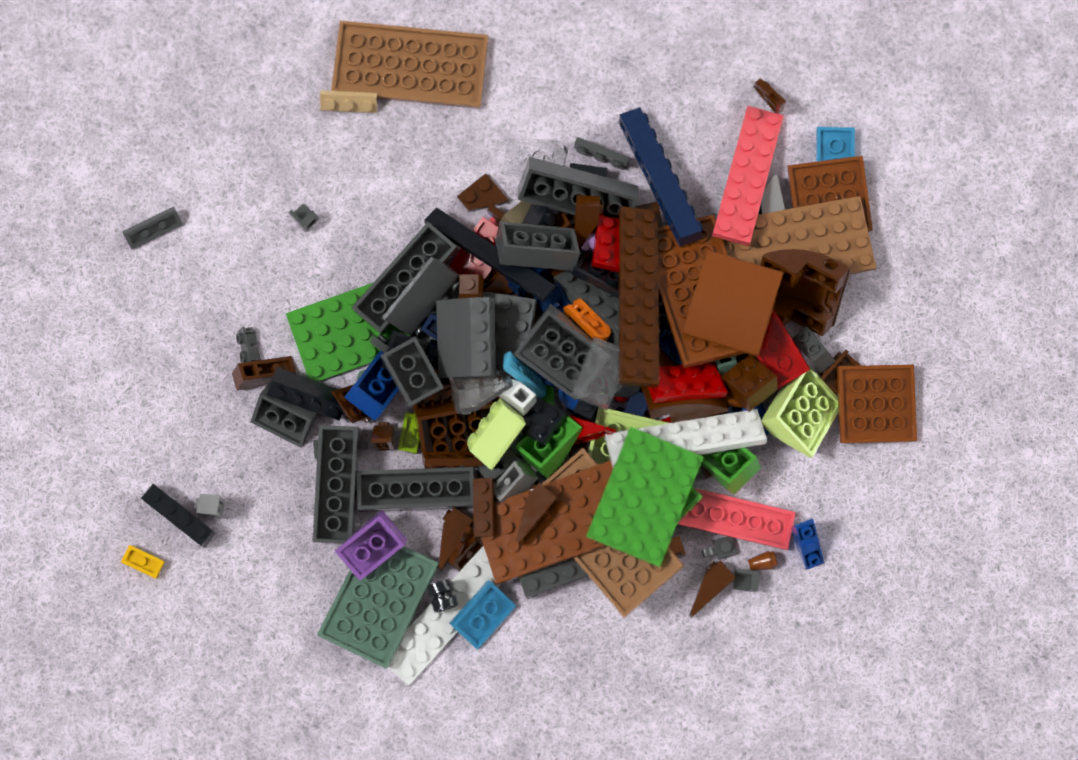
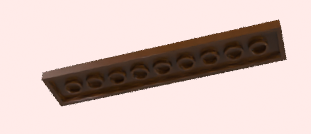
[619,206,659,388]

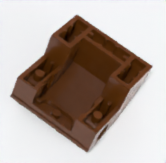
[760,249,851,337]

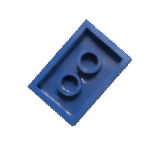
[344,350,399,421]

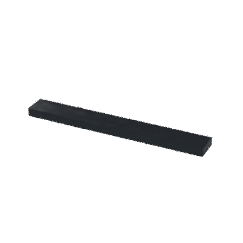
[424,207,556,302]

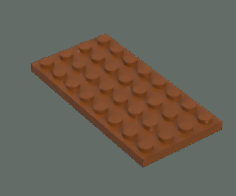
[658,214,744,368]
[473,460,613,585]

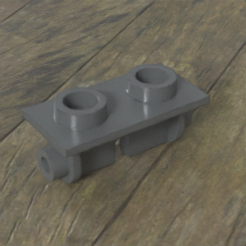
[236,327,261,363]

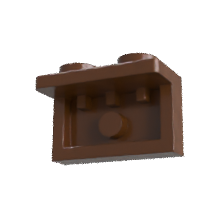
[819,350,861,395]

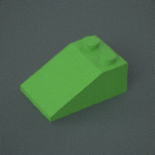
[515,406,583,479]
[700,447,761,494]

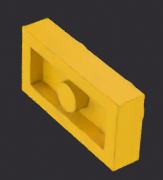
[121,545,165,579]

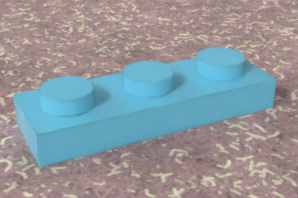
[503,351,546,398]

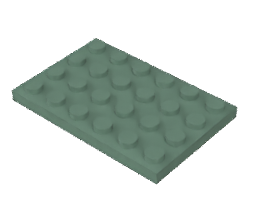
[317,546,439,669]

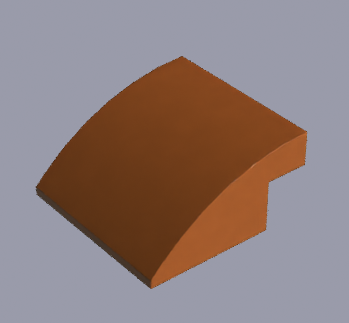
[683,251,783,357]

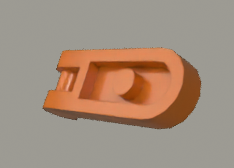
[563,298,611,342]

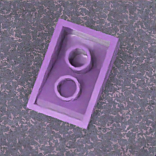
[335,510,407,580]

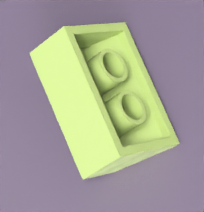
[467,398,526,470]

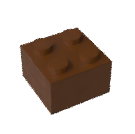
[721,354,778,412]

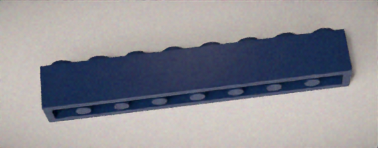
[619,107,703,247]

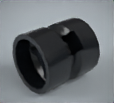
[426,579,459,613]

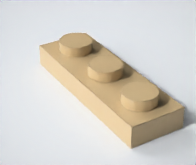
[320,90,377,113]

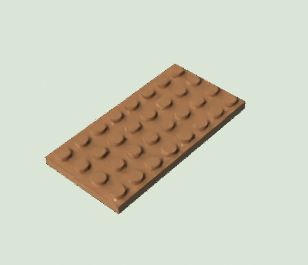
[331,20,488,109]
[722,196,877,275]
[542,448,684,618]

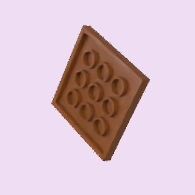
[787,156,873,232]
[837,364,917,443]

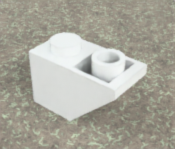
[494,377,536,416]

